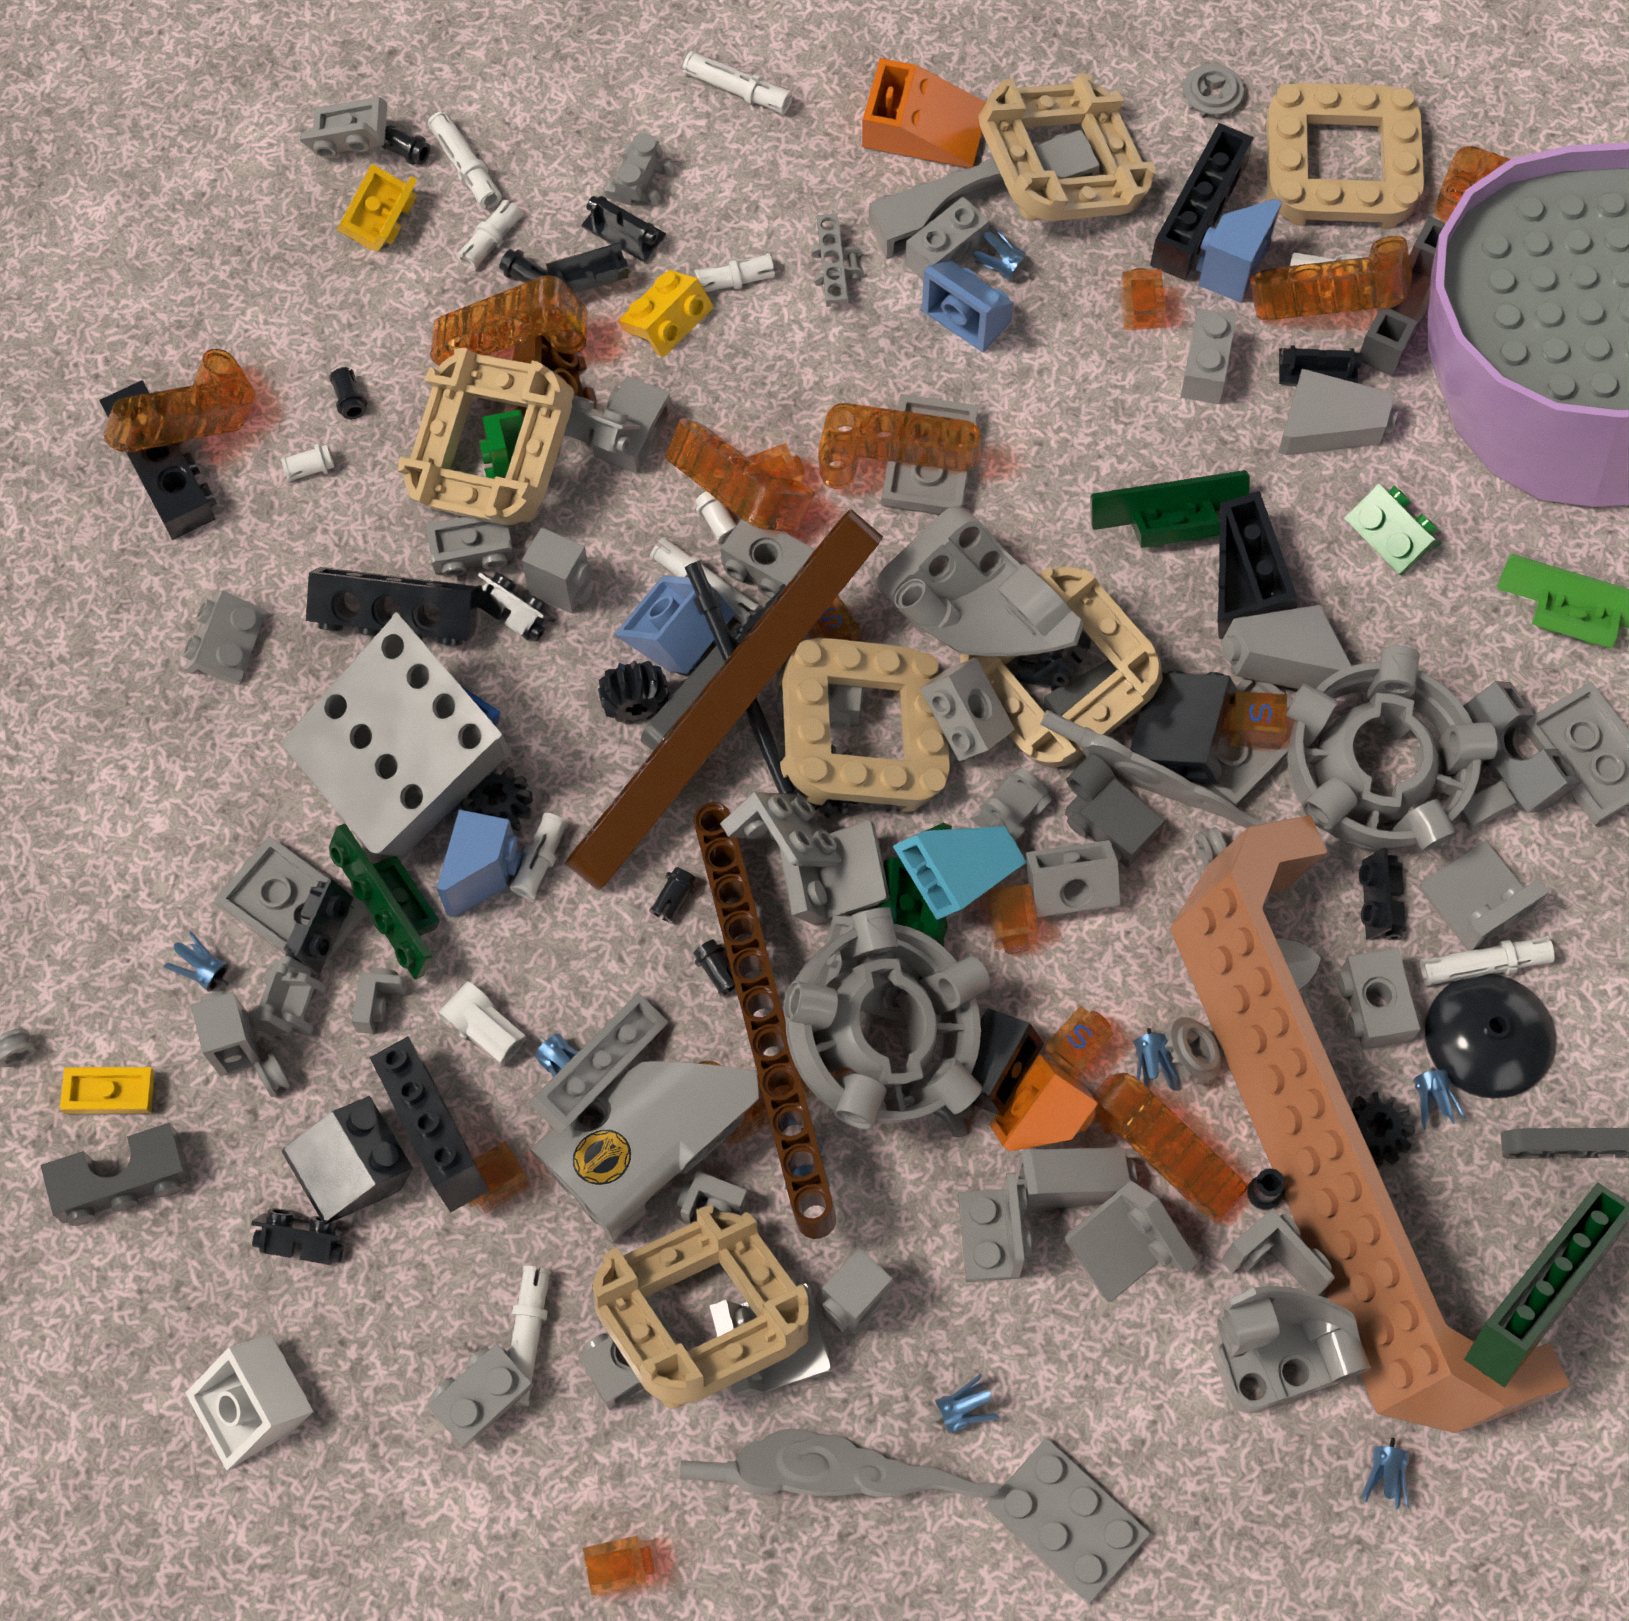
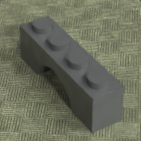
[1360,216,1446,376]

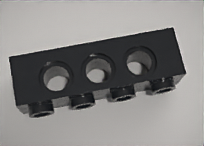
[1150,123,1254,280]
[99,380,217,540]
[306,567,479,646]
[369,1036,490,1213]

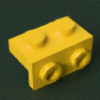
[336,163,418,252]
[618,270,713,357]

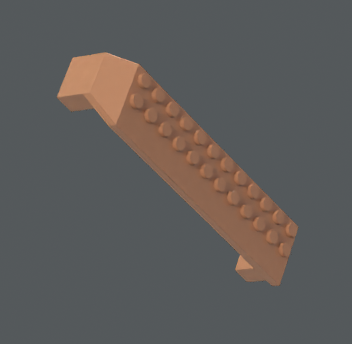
[1170,815,1570,1433]

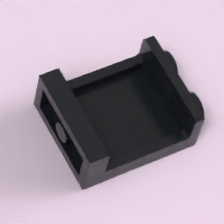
[1130,670,1241,784]

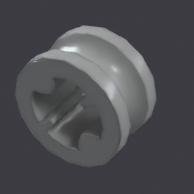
[1194,827,1227,868]
[0,1028,36,1067]
[253,1053,291,1097]

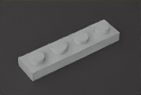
[528,992,669,1134]

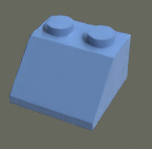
[1196,199,1282,303]
[922,261,1013,353]
[614,575,735,674]
[436,810,522,918]

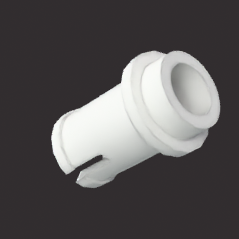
[281,443,335,482]
[695,489,737,543]

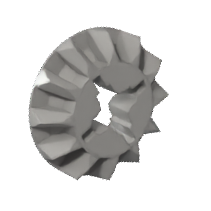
[1183,64,1244,119]
[1164,1017,1221,1084]

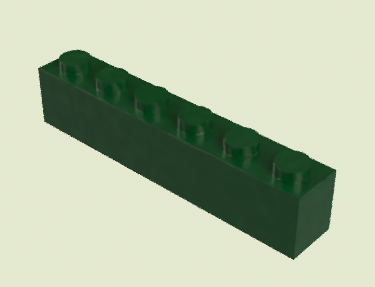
[1464,1182,1629,1388]

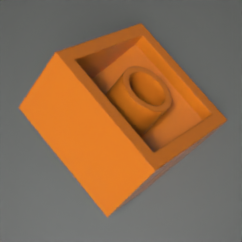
[990,1054,1098,1151]

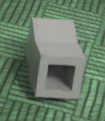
[1460,781,1517,831]

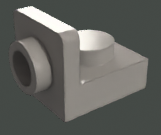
[352,968,407,1034]
[677,1171,748,1224]

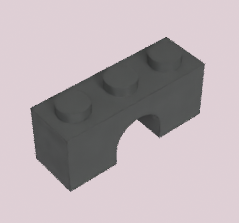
[1463,681,1582,813]
[40,1122,191,1226]

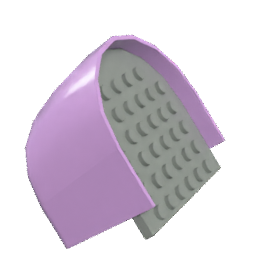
[1428,142,1629,507]

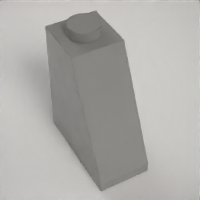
[1278,369,1398,455]
[1220,605,1351,689]
[1016,1148,1137,1214]

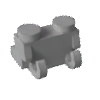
[604,133,675,207]
[970,767,1052,841]
[250,956,327,1037]

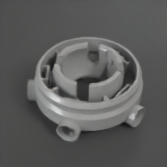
[1285,645,1497,851]
[783,907,990,1130]

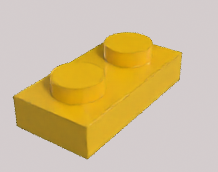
[60,1067,155,1114]

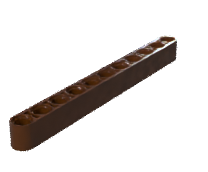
[565,509,883,891]
[694,802,836,1239]

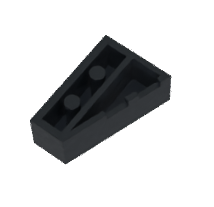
[1217,491,1298,639]

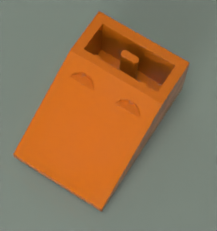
[862,58,986,168]

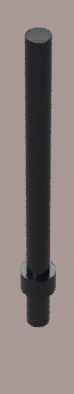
[685,561,795,794]

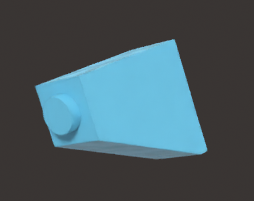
[893,826,1027,920]

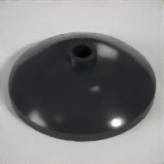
[1425,974,1555,1099]

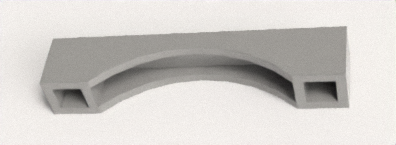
[869,130,1100,259]

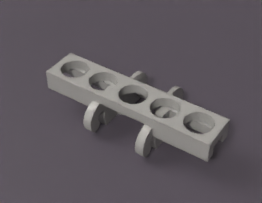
[811,213,864,307]

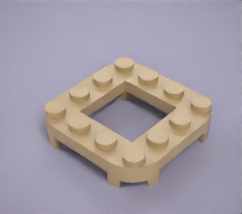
[978,73,1156,221]
[1265,83,1424,229]
[398,348,574,525]
[960,567,1163,768]
[777,638,950,812]
[592,1205,809,1409]

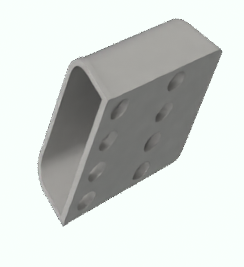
[284,612,511,857]

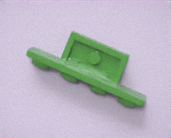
[1497,554,1629,649]

